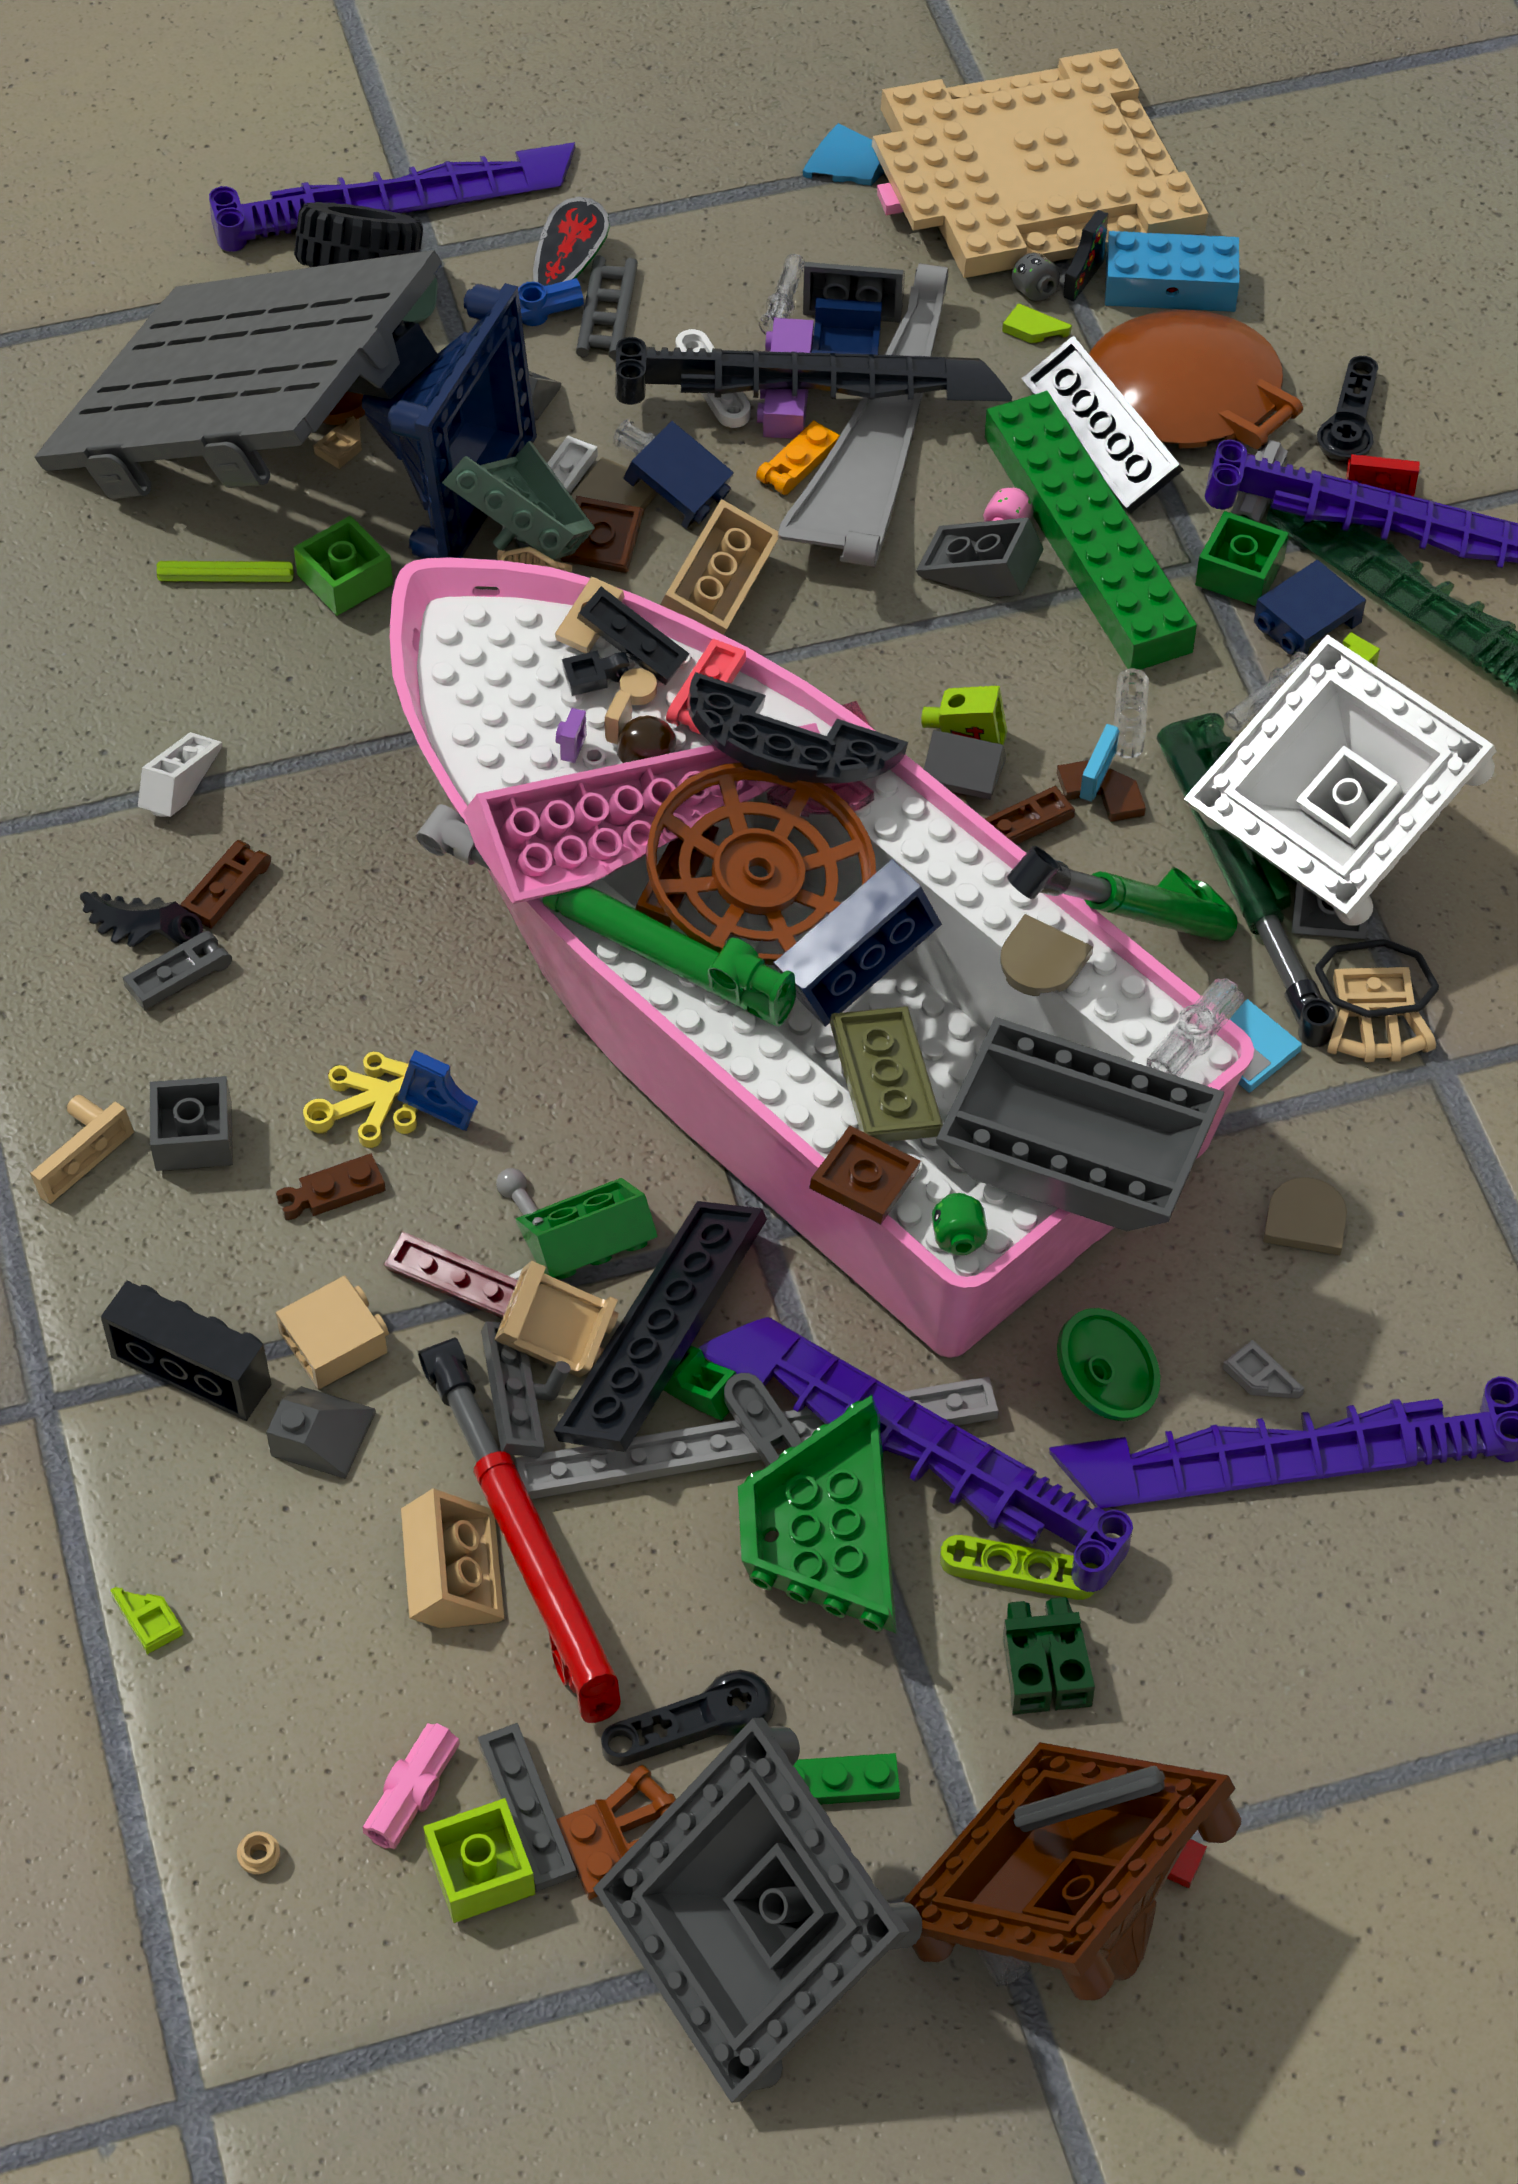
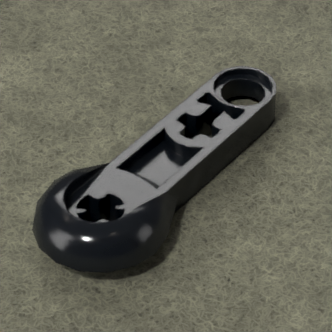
[1317,356,1378,462]
[601,1669,775,1766]

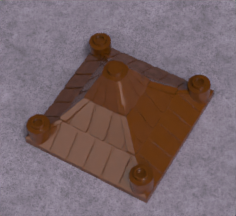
[902,1742,1241,2001]

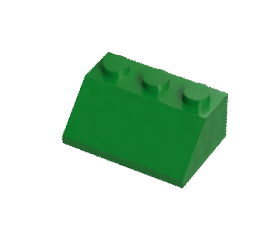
[515,1177,658,1279]

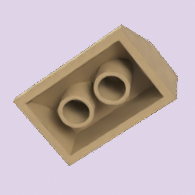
[401,1488,504,1629]

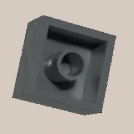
[150,1076,233,1171]

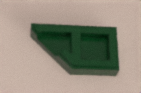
[1252,851,1292,911]

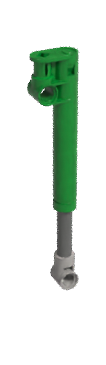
[416,804,796,1027]

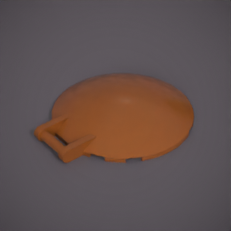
[1089,310,1303,449]

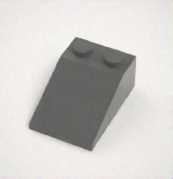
[916,518,1044,597]

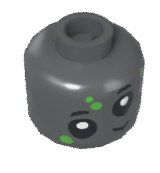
[1012,252,1060,301]

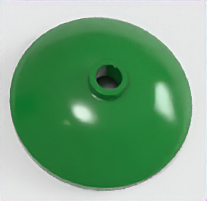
[1057,1308,1161,1421]

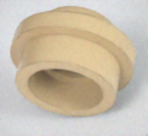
[237,1831,280,1875]

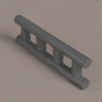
[576,255,638,360]

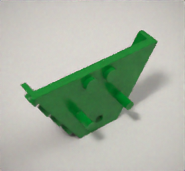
[738,1395,896,1633]

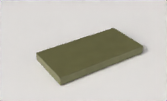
[830,1006,943,1142]

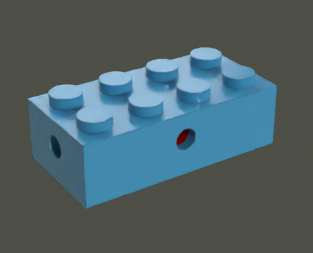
[1105,231,1239,312]

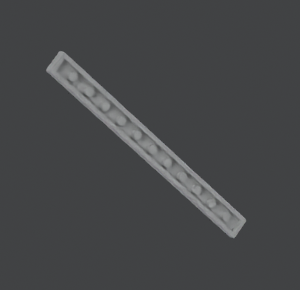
[516,1377,998,1499]

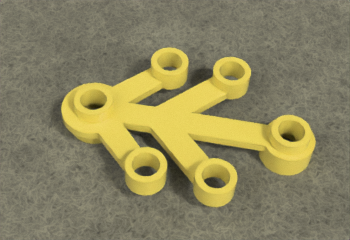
[303,1052,418,1148]

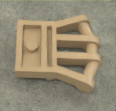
[1327,967,1436,1062]

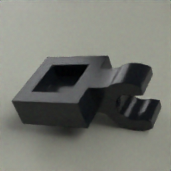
[562,650,630,696]

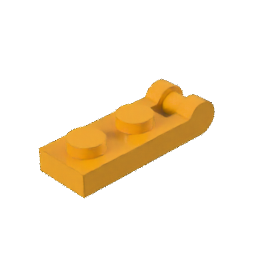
[756,420,840,495]

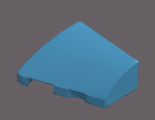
[803,123,885,186]

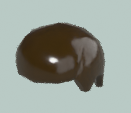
[617,715,677,763]

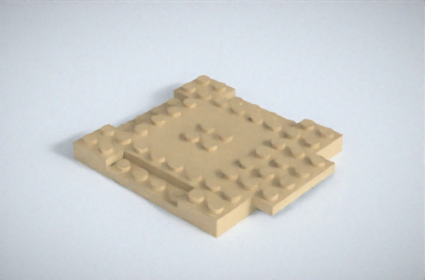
[872,48,1209,278]

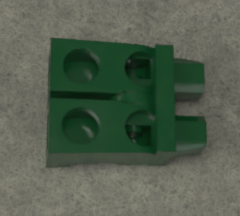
[1003,1597,1095,1715]

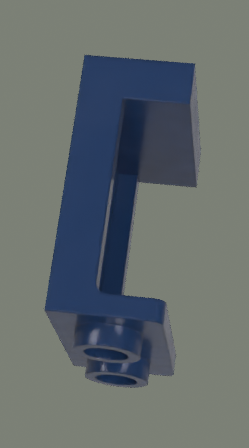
[811,298,882,355]
[623,421,734,529]
[1254,560,1366,662]

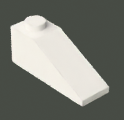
[138,732,222,817]

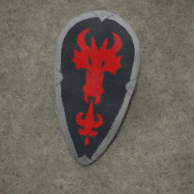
[533,197,610,286]

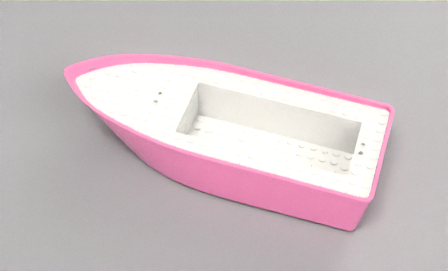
[389,557,1254,1358]

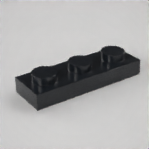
[577,586,690,686]

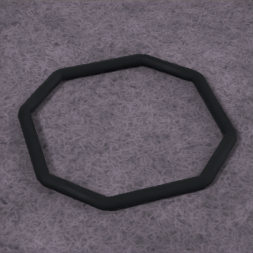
[1315,939,1439,1018]

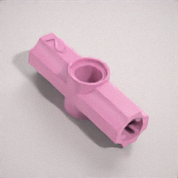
[362,1723,460,1849]

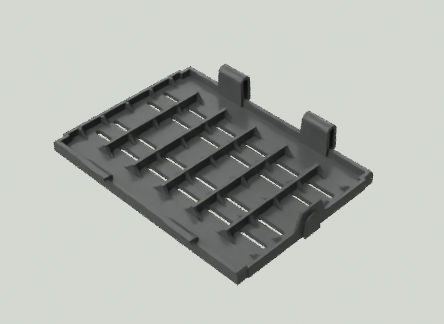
[34,250,442,499]

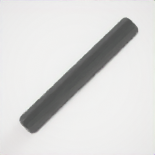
[1013,1766,1165,1832]

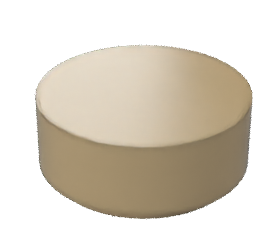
[620,668,657,705]

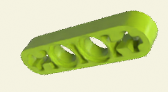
[940,1535,1097,1600]

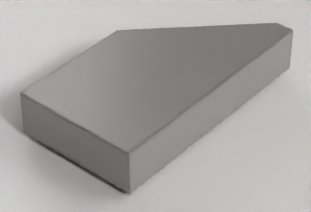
[1223,1340,1304,1398]

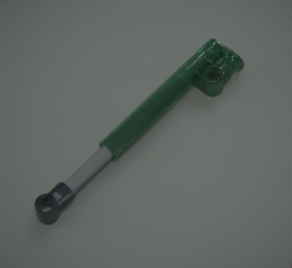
[1156,713,1335,1047]

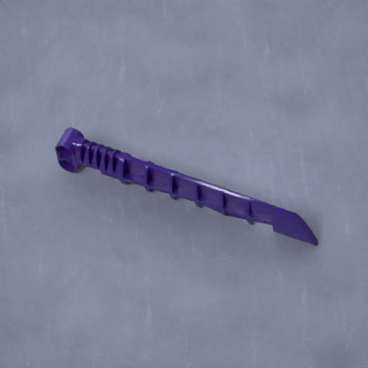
[209,142,575,252]
[1205,440,1518,568]
[698,1317,1133,1592]
[1049,1376,1518,1508]

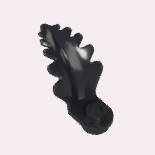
[80,891,203,947]

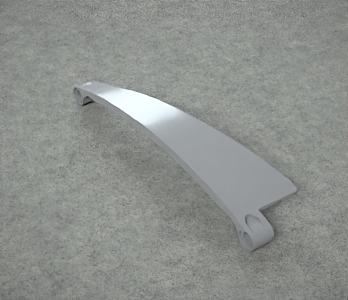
[778,263,949,567]

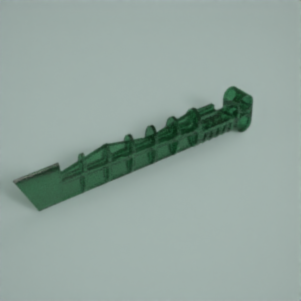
[1266,499,1518,694]

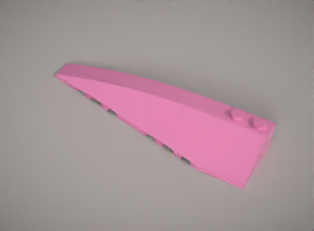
[463,723,820,904]

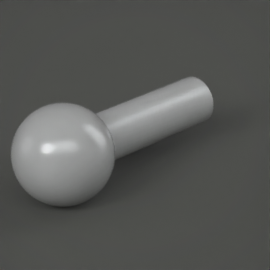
[496,1168,544,1225]

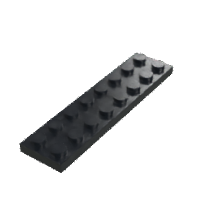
[553,1201,767,1452]

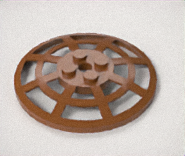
[646,762,876,965]

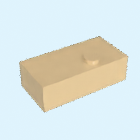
[660,499,779,635]

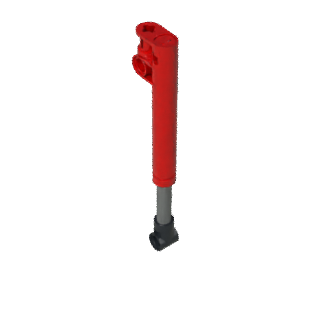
[418,1337,621,1723]

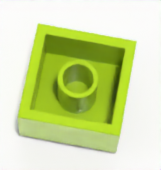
[423,1798,535,1923]

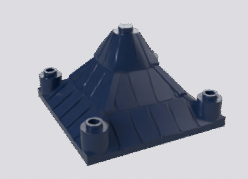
[362,283,537,559]

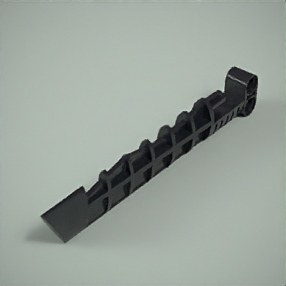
[615,337,1012,405]

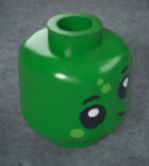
[932,1193,988,1256]

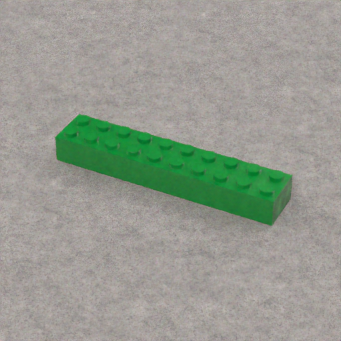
[984,390,1197,673]

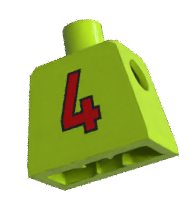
[921,686,1007,746]

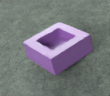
[555,708,587,763]

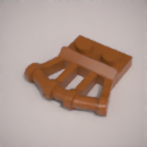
[556,1765,676,1900]

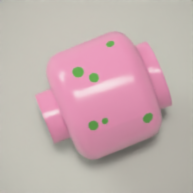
[983,488,1034,522]

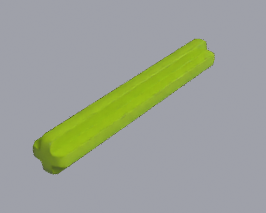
[156,561,294,582]

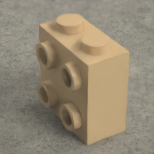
[276,1275,389,1390]

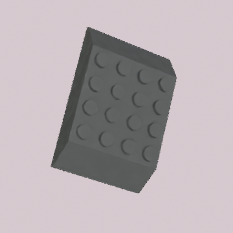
[936,1017,1224,1231]

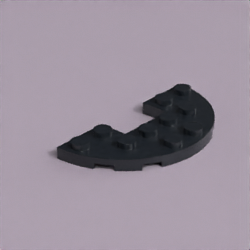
[687,672,908,784]

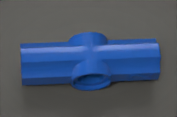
[518,278,584,326]

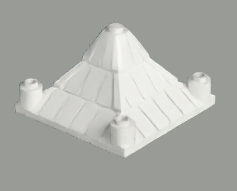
[1184,635,1497,926]

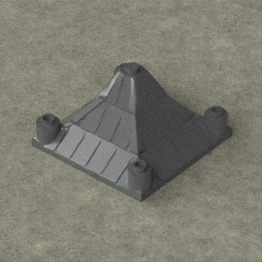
[593,1718,923,2103]

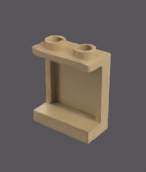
[494,1261,619,1378]

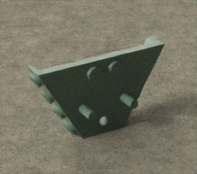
[442,441,595,560]

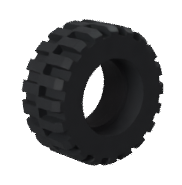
[294,202,423,267]

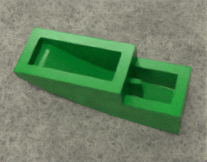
[663,1346,736,1421]

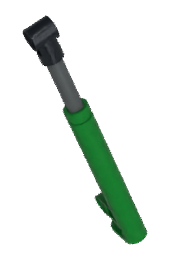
[1007,846,1238,942]

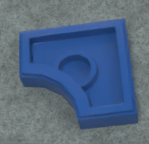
[397,1050,478,1131]

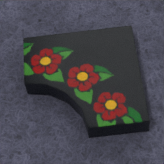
[1063,210,1109,302]

